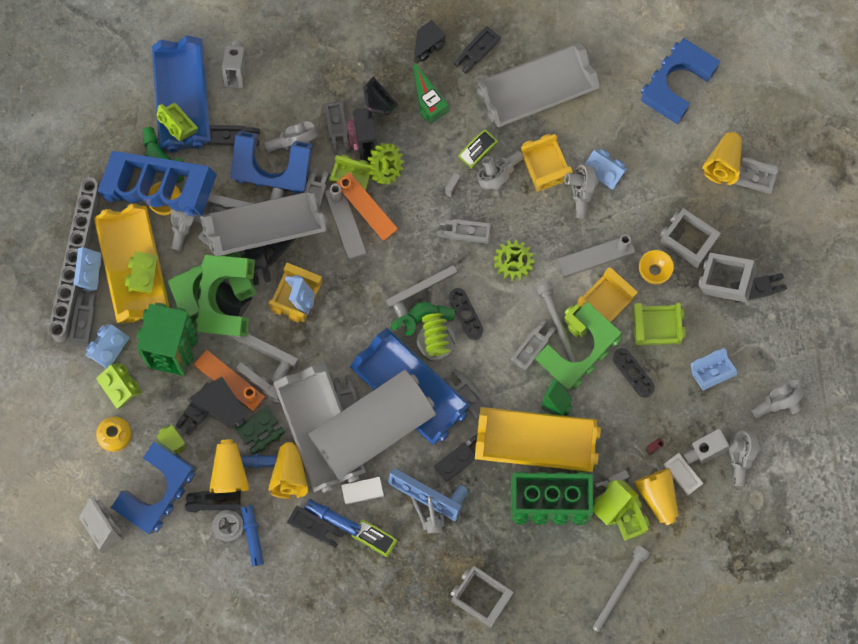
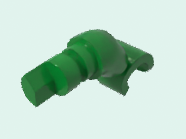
[142,127,184,183]
[391,302,455,336]

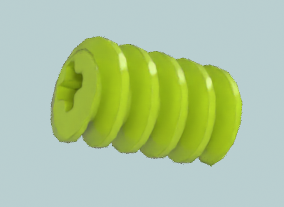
[422,313,451,356]

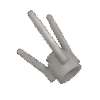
[411,492,445,534]

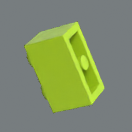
[593,480,639,526]

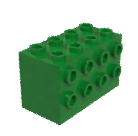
[137,303,199,377]
[510,472,593,525]

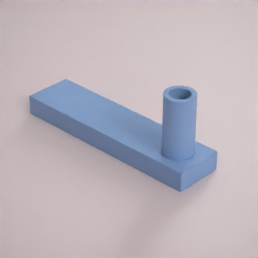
[388,468,469,521]

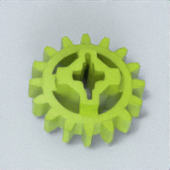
[367,143,404,184]
[493,240,535,282]

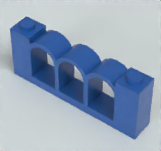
[97,151,217,216]

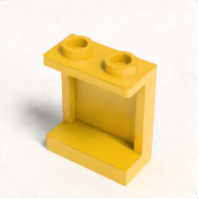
[520,134,573,192]
[268,263,323,322]
[577,267,638,323]

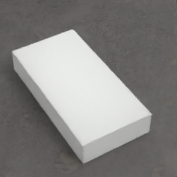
[663,453,703,496]
[341,477,384,505]

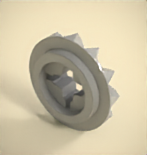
[212,510,244,542]

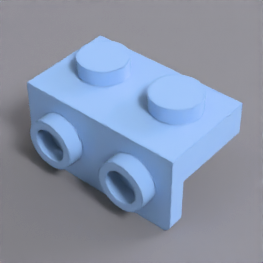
[585,148,628,190]
[74,247,101,292]
[285,275,315,315]
[85,324,130,368]
[691,348,737,390]

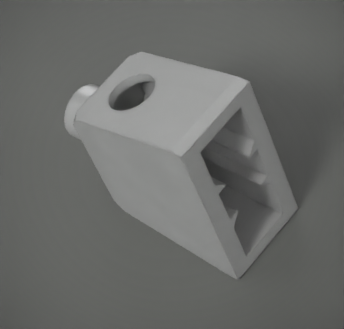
[222,41,246,88]
[683,428,729,464]

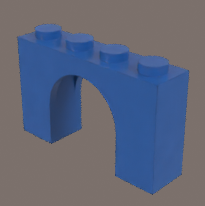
[641,38,721,124]
[230,131,313,193]
[111,441,197,534]

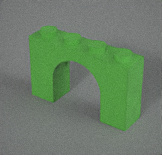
[168,251,258,324]
[196,255,255,337]
[535,301,623,391]

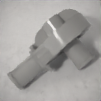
[265,121,318,152]
[477,150,524,192]
[564,164,598,219]
[170,209,205,251]
[750,379,805,420]
[729,430,763,487]

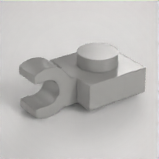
[595,470,630,495]

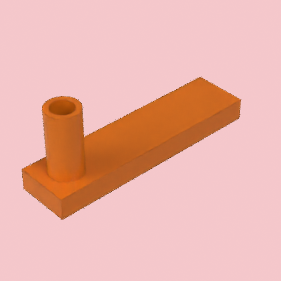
[335,172,399,241]
[194,349,266,413]

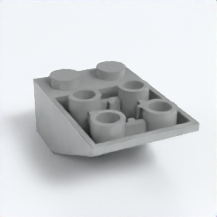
[79,497,122,553]

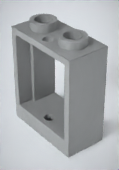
[660,208,721,268]
[699,253,757,302]
[450,566,514,628]

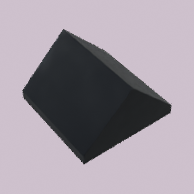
[216,282,253,317]

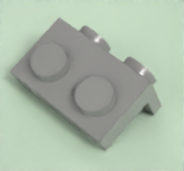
[734,157,779,194]

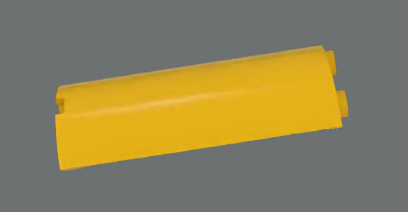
[94,203,170,324]
[475,407,601,472]

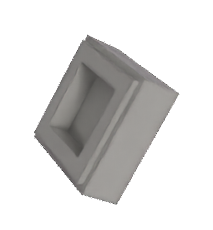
[445,173,461,197]

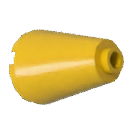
[703,132,742,185]
[209,439,249,493]
[269,442,308,499]
[634,468,679,525]

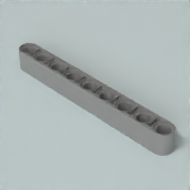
[48,177,100,342]

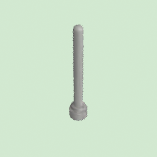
[536,283,578,362]
[593,545,651,632]

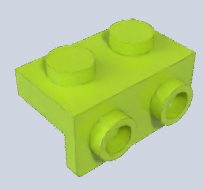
[156,103,198,142]
[330,155,371,190]
[125,251,158,294]
[564,303,588,339]
[96,363,142,409]
[617,498,650,541]

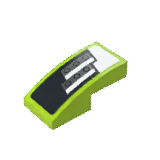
[458,129,499,169]
[351,519,398,558]

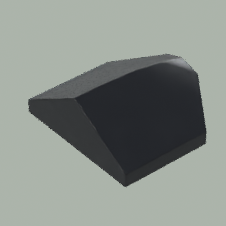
[363,76,398,115]

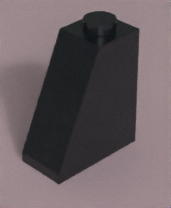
[353,108,377,164]
[187,377,248,428]

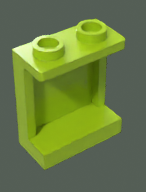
[632,302,686,345]

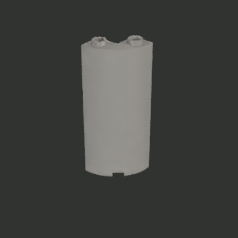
[477,42,600,127]
[200,191,328,256]
[273,363,366,493]
[308,370,436,480]

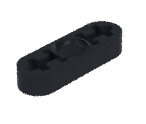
[449,288,483,340]
[613,348,655,398]

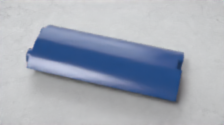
[152,35,211,153]
[350,328,471,445]

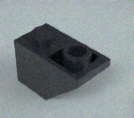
[414,20,446,64]

